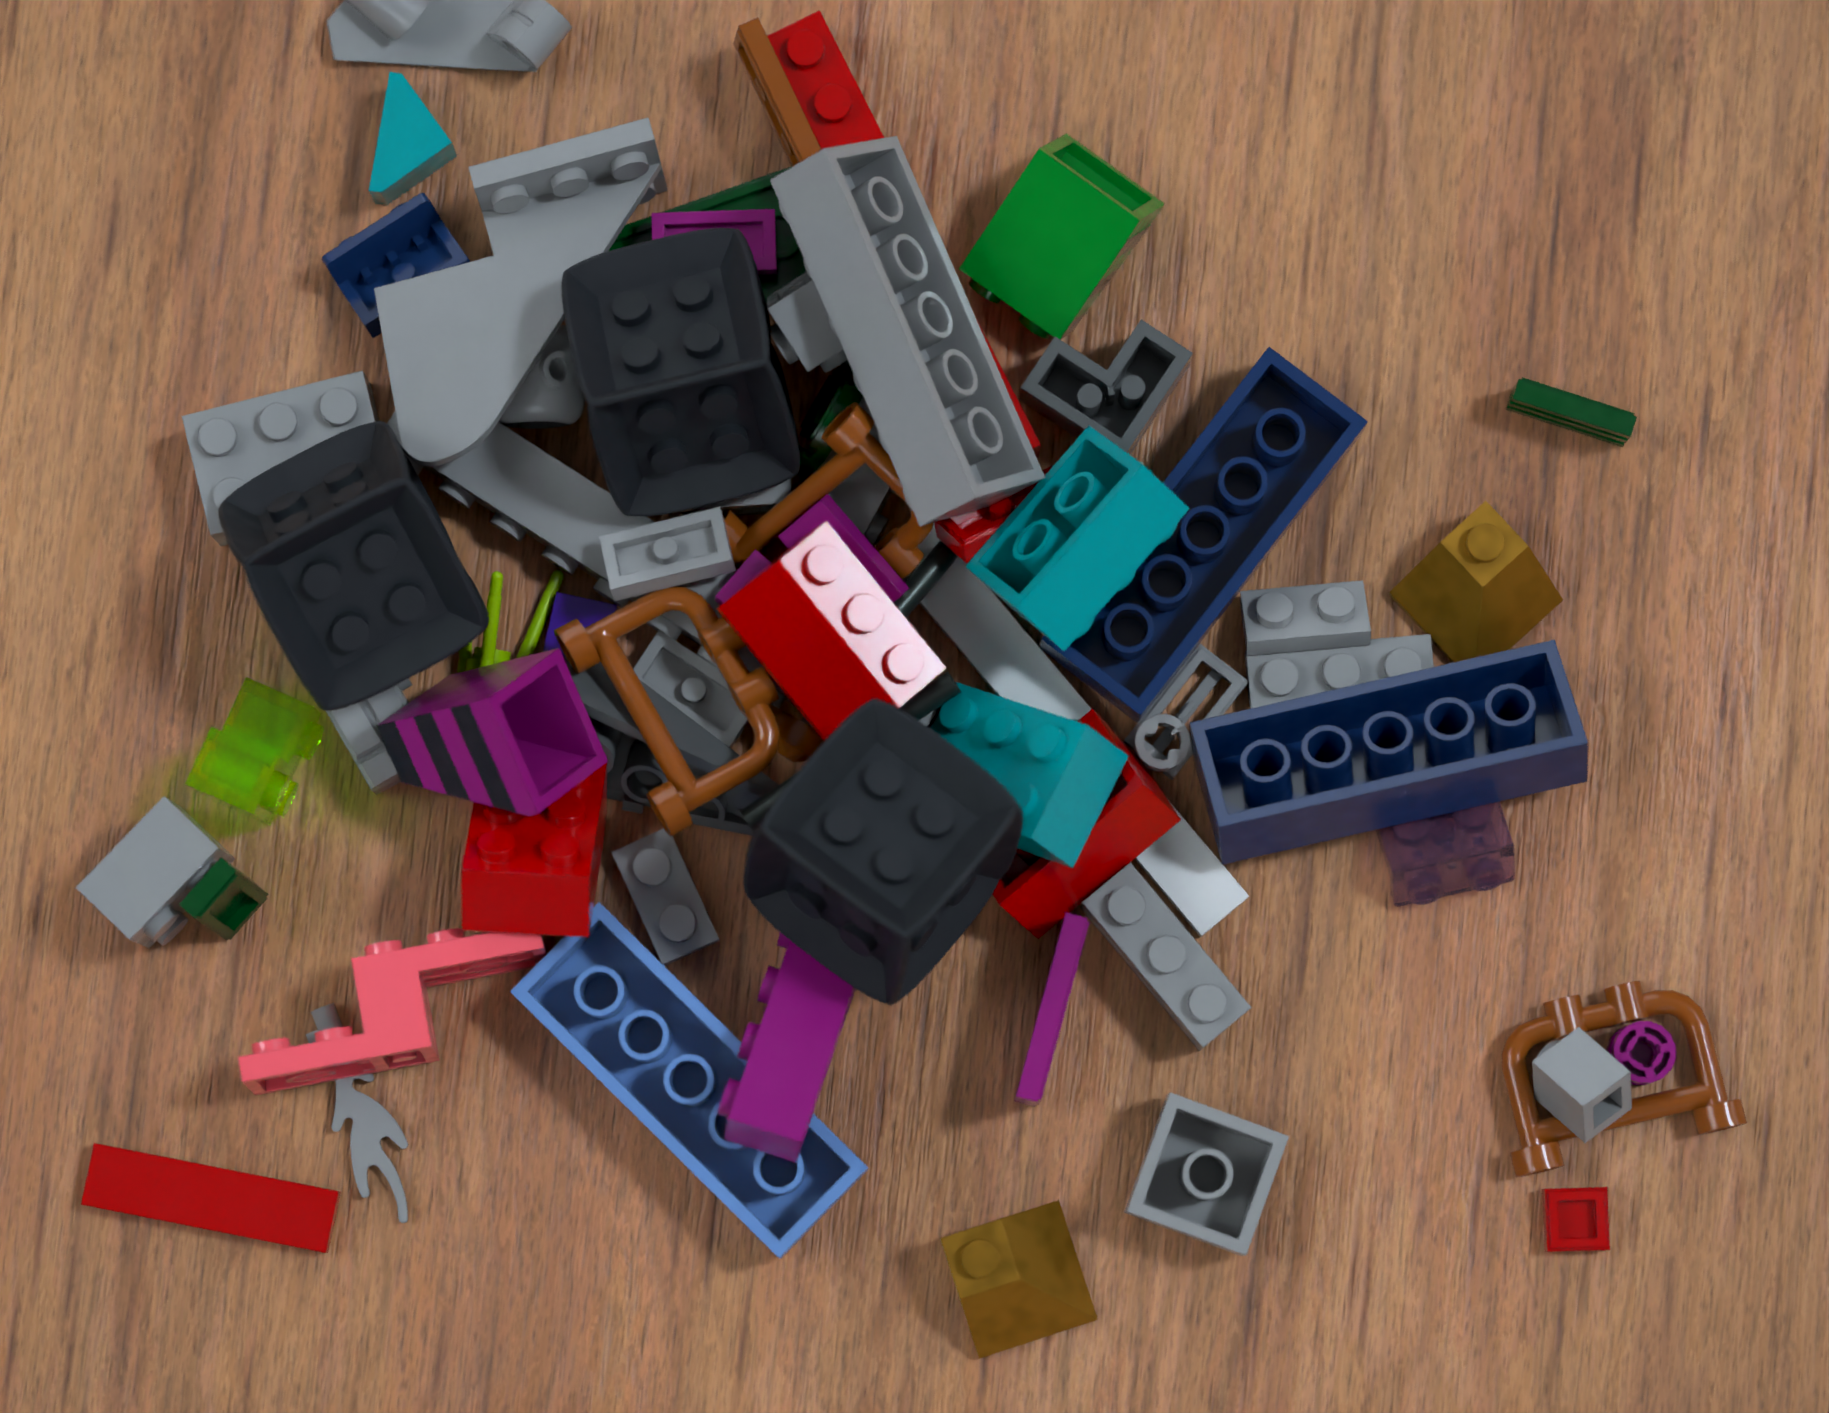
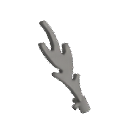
[306,1003,409,1223]

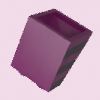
[377,648,608,816]

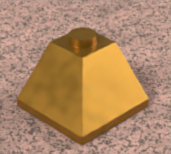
[1388,501,1563,663]
[940,1200,1098,1359]

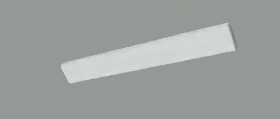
[902,525,1249,937]

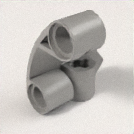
[326,0,572,72]

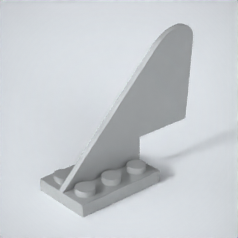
[374,117,668,466]

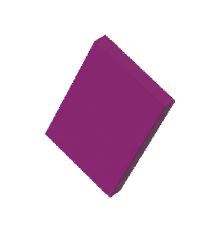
[1014,912,1089,1107]

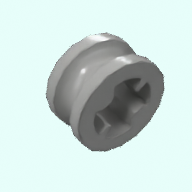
[1133,714,1191,772]

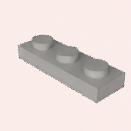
[1244,634,1434,709]

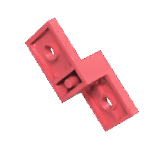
[238,928,547,1095]

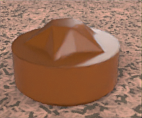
[775,711,824,762]

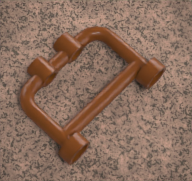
[722,402,934,579]
[554,586,780,837]
[1501,981,1747,1177]

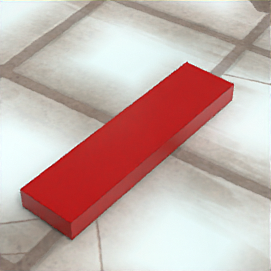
[81,1143,341,1253]

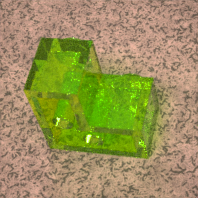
[185,677,324,826]

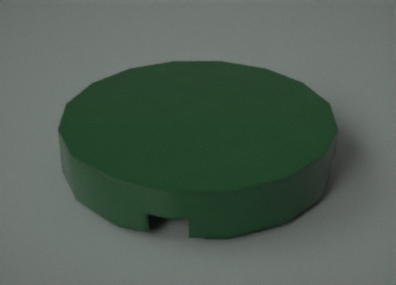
[799,360,863,472]

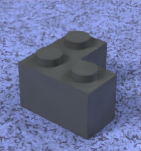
[1019,319,1193,455]

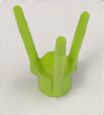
[457,570,564,673]

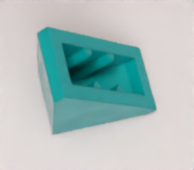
[369,72,457,206]

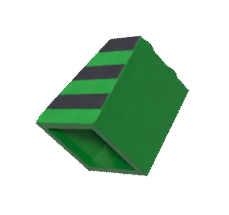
[959,134,1165,340]

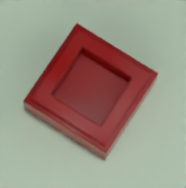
[1542,1187,1610,1252]

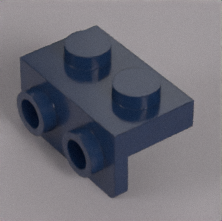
[322,193,470,338]

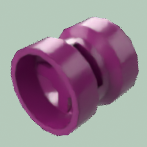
[1606,1021,1676,1086]

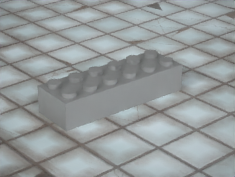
[770,136,1045,526]

